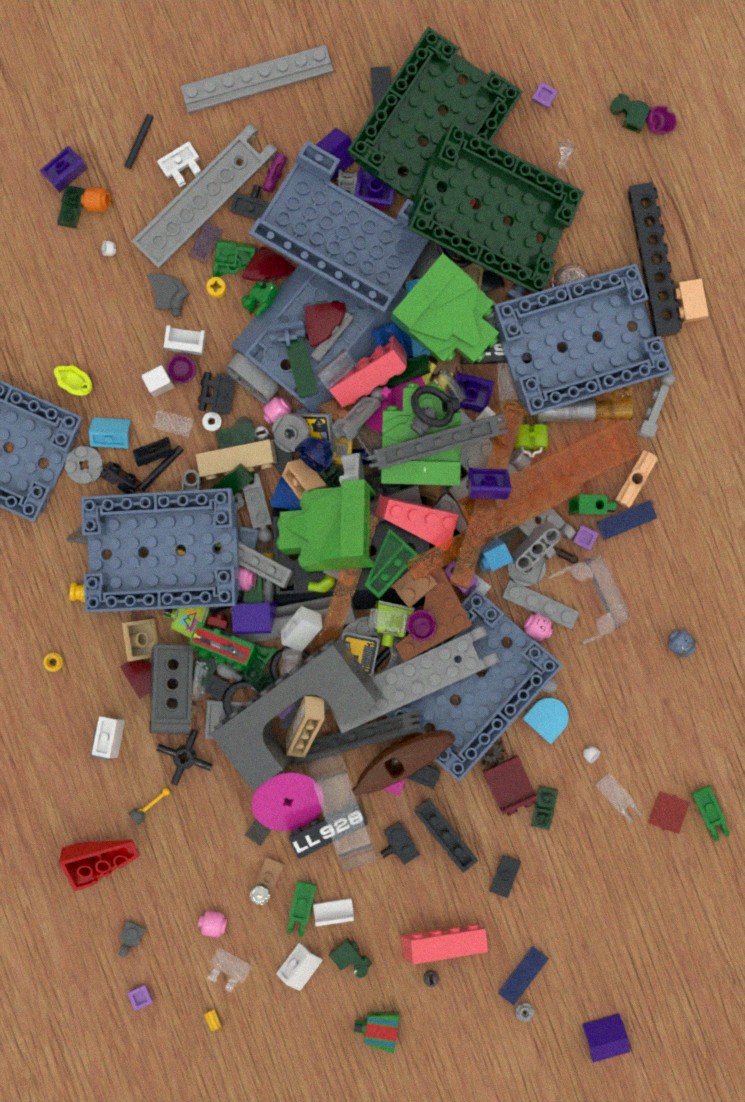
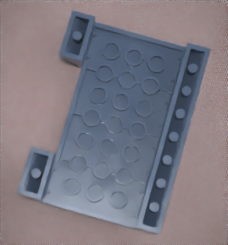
[248,141,429,313]

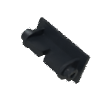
[100,462,142,494]

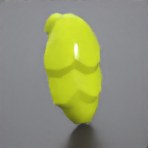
[54,365,92,396]

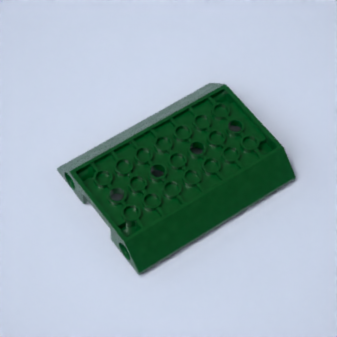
[347,27,523,202]
[407,122,584,293]

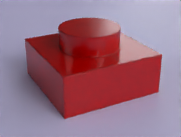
[207,614,229,629]

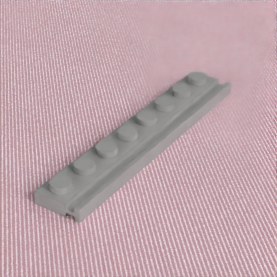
[180,45,334,114]

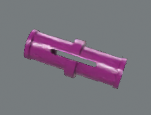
[262,153,287,193]

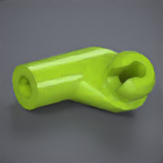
[308,574,335,593]

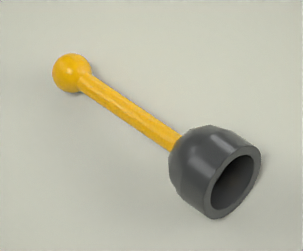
[128,788,170,825]

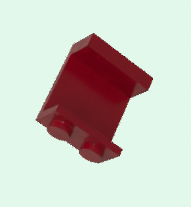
[483,755,538,816]

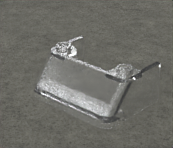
[548,555,630,645]

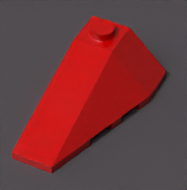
[59,839,140,891]

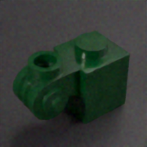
[610,94,651,133]
[329,938,372,978]

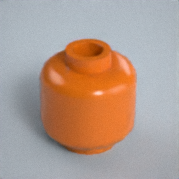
[81,187,111,212]

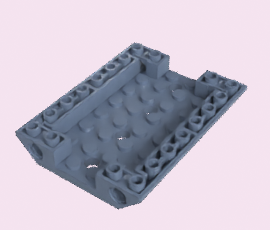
[494,263,673,416]
[231,264,407,413]
[0,380,83,523]
[81,488,240,613]
[385,589,563,782]

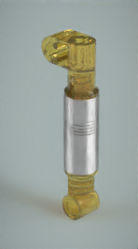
[498,385,634,422]

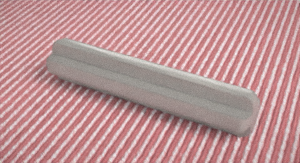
[311,312,353,361]

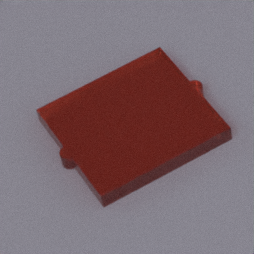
[648,791,690,834]

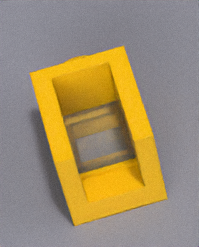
[332,437,353,464]

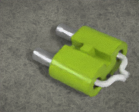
[515,413,548,458]

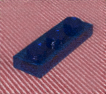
[597,500,657,540]
[498,946,549,1005]

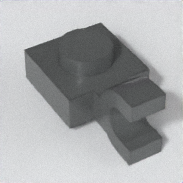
[118,920,146,958]

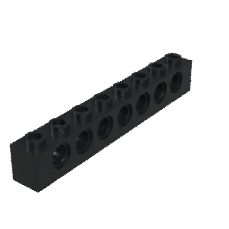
[627,182,682,337]

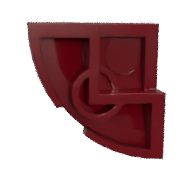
[242,246,295,282]
[304,303,346,347]
[120,660,151,699]

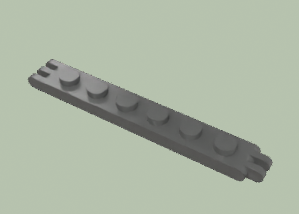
[366,413,509,470]
[289,711,421,765]

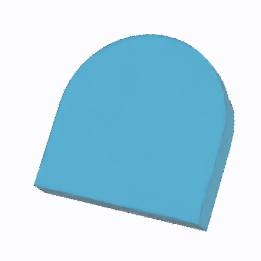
[522,698,569,744]

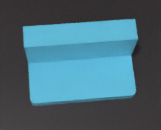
[89,417,130,449]

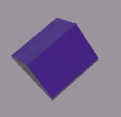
[316,128,355,181]
[40,146,88,193]
[354,168,395,207]
[450,372,494,412]
[468,468,512,499]
[232,601,277,634]
[582,1014,630,1062]

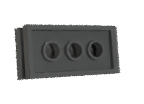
[149,644,193,735]

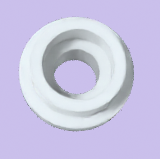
[202,412,222,431]

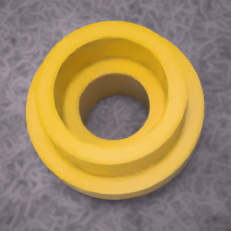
[43,653,63,672]

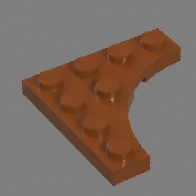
[395,557,472,662]

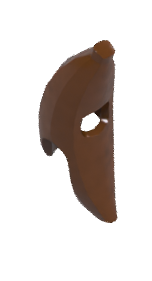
[351,730,456,797]

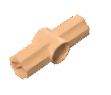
[615,450,658,508]

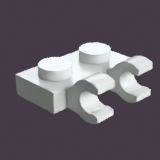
[157,141,201,188]

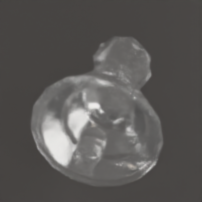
[558,138,577,170]

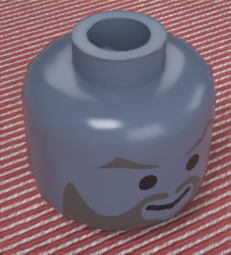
[668,629,697,658]

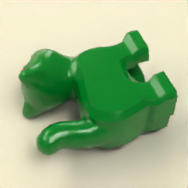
[241,282,280,317]

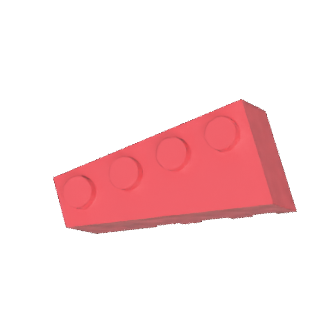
[329,335,407,408]
[375,495,458,552]
[401,924,488,964]

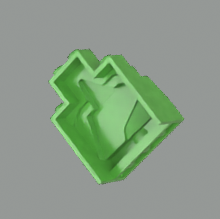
[389,253,499,364]
[381,383,462,486]
[277,479,376,572]

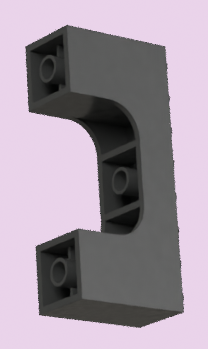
[210,638,383,791]

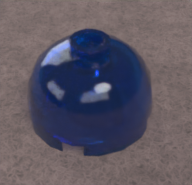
[295,436,334,474]

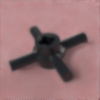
[156,729,213,786]

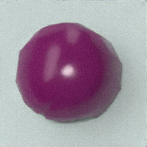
[646,106,677,135]
[167,354,196,384]
[407,610,437,642]

